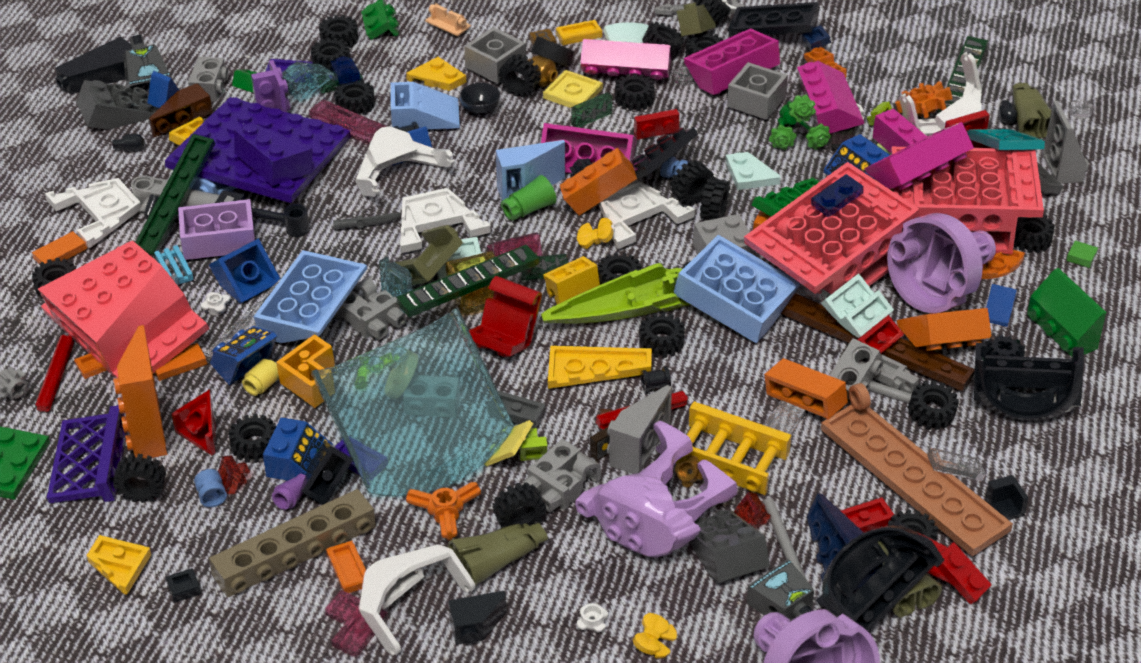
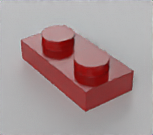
[634,109,680,140]
[840,497,894,533]
[937,542,992,604]

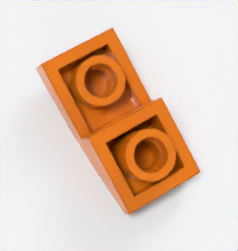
[804,47,847,77]

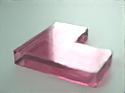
[325,590,389,658]

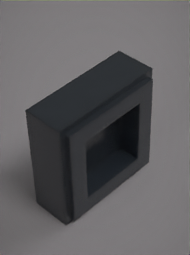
[165,568,201,603]

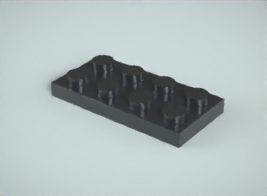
[728,2,820,37]
[631,127,698,180]

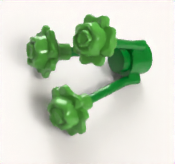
[769,95,831,150]

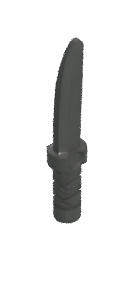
[333,212,401,230]

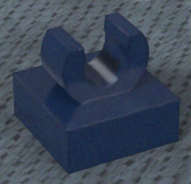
[802,25,831,51]

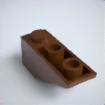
[149,83,213,138]

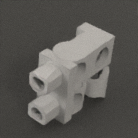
[334,276,406,340]
[521,438,601,513]

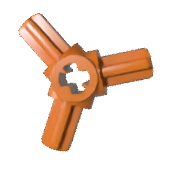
[406,482,481,541]

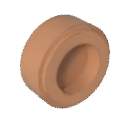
[849,383,871,411]

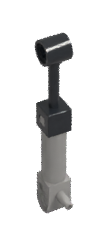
[131,176,310,237]

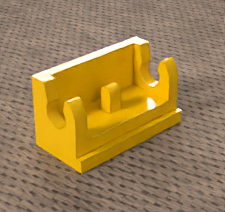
[543,256,600,304]

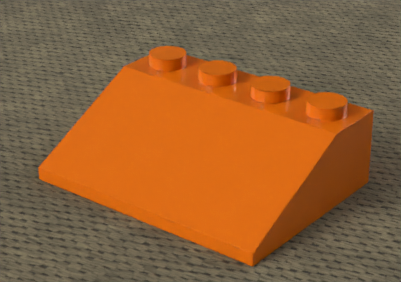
[113,325,167,458]

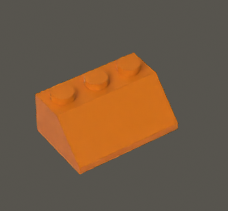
[896,308,992,351]

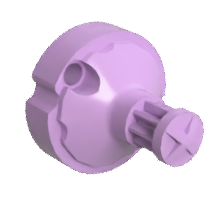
[887,213,996,313]
[754,609,880,663]

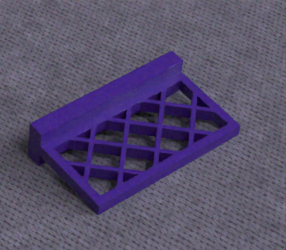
[47,405,127,504]

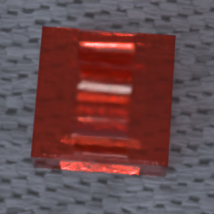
[218,455,250,494]
[734,492,771,529]

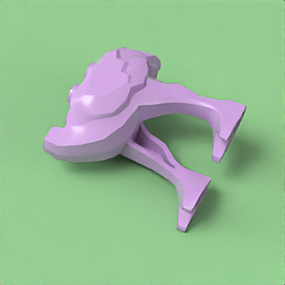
[575,421,737,558]

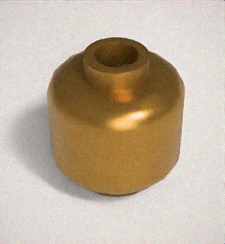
[528,55,558,87]

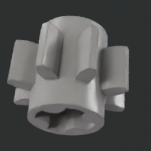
[0,367,29,400]

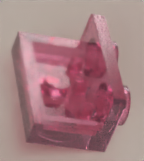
[487,232,542,258]

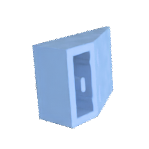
[391,82,460,130]
[496,140,565,201]

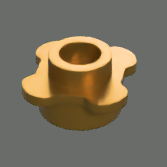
[675,456,703,487]

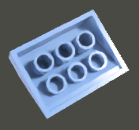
[674,235,801,343]
[253,250,367,343]

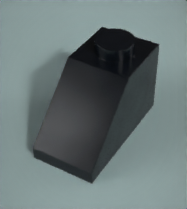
[300,440,353,505]
[448,590,507,645]

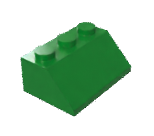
[1027,268,1106,357]

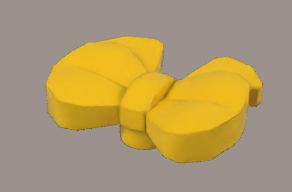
[577,218,614,249]
[633,612,677,659]

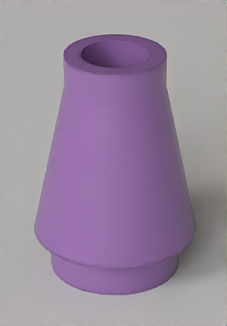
[272,474,306,510]

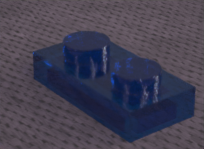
[331,57,361,84]
[811,174,864,217]

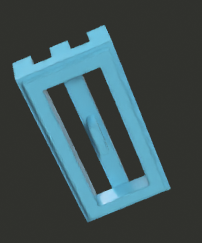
[154,245,194,284]

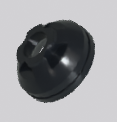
[460,83,500,115]

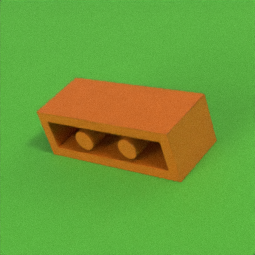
[560,148,637,216]
[764,358,848,419]

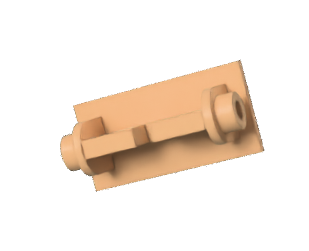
[425,4,471,36]

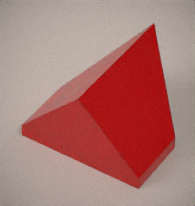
[172,389,216,456]

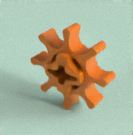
[895,81,953,118]

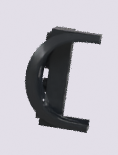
[974,343,1084,422]
[816,520,945,633]

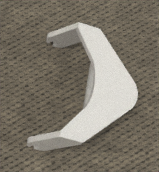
[900,52,982,136]
[355,127,455,197]
[359,544,476,656]

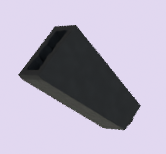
[55,36,132,95]

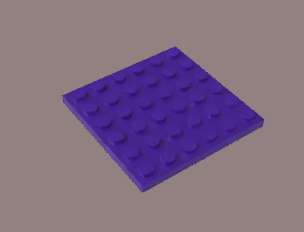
[165,97,351,203]

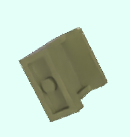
[388,225,463,287]

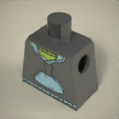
[123,34,171,88]
[747,559,814,621]

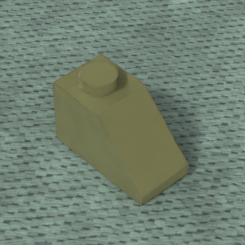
[677,2,716,36]

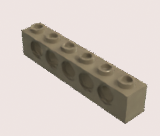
[209,489,376,598]

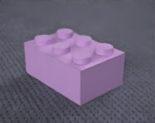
[178,199,255,260]

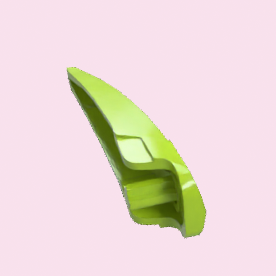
[541,263,691,324]

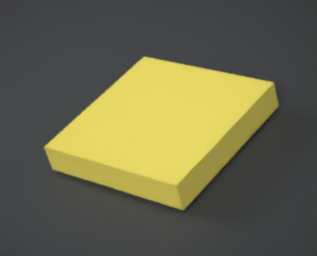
[543,70,603,112]

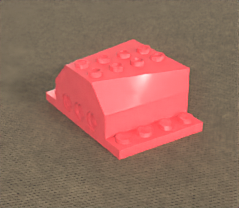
[891,146,1044,254]
[744,162,919,301]
[38,240,209,378]

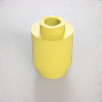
[242,359,279,396]

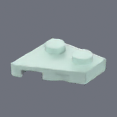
[725,152,781,190]

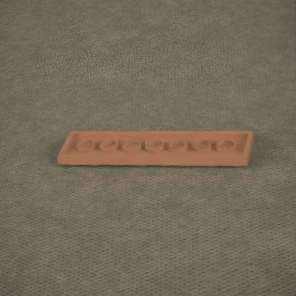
[820,404,1013,557]

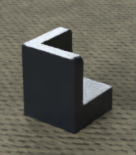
[985,475,1028,520]

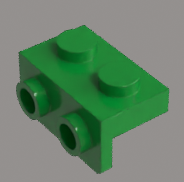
[361,0,399,40]

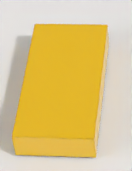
[556,20,602,45]

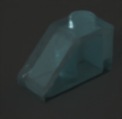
[282,61,334,102]

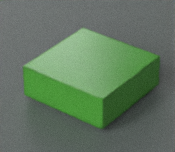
[1066,240,1098,268]

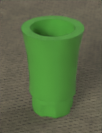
[501,175,557,221]

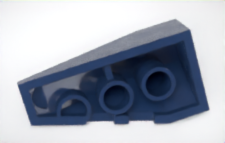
[807,493,883,595]

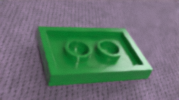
[0,426,50,500]

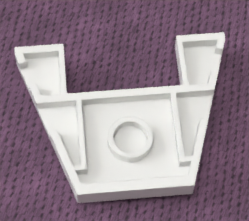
[45,178,141,248]
[598,180,695,249]
[400,188,491,253]

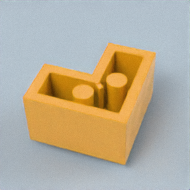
[276,334,335,408]

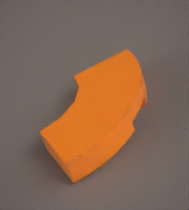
[981,250,1025,279]

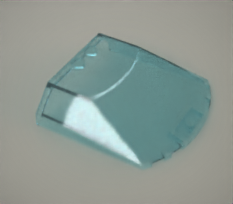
[311,308,514,496]

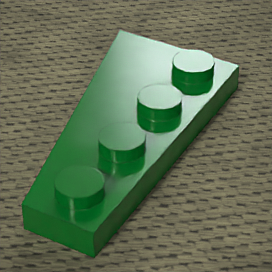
[751,177,820,217]

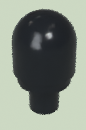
[999,100,1017,124]
[112,134,145,152]

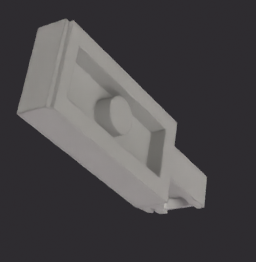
[858,354,919,394]

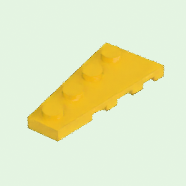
[548,346,652,389]

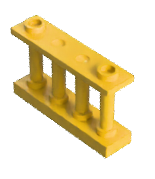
[675,401,792,495]

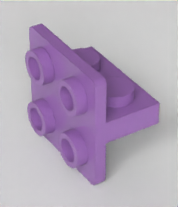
[251,60,290,112]

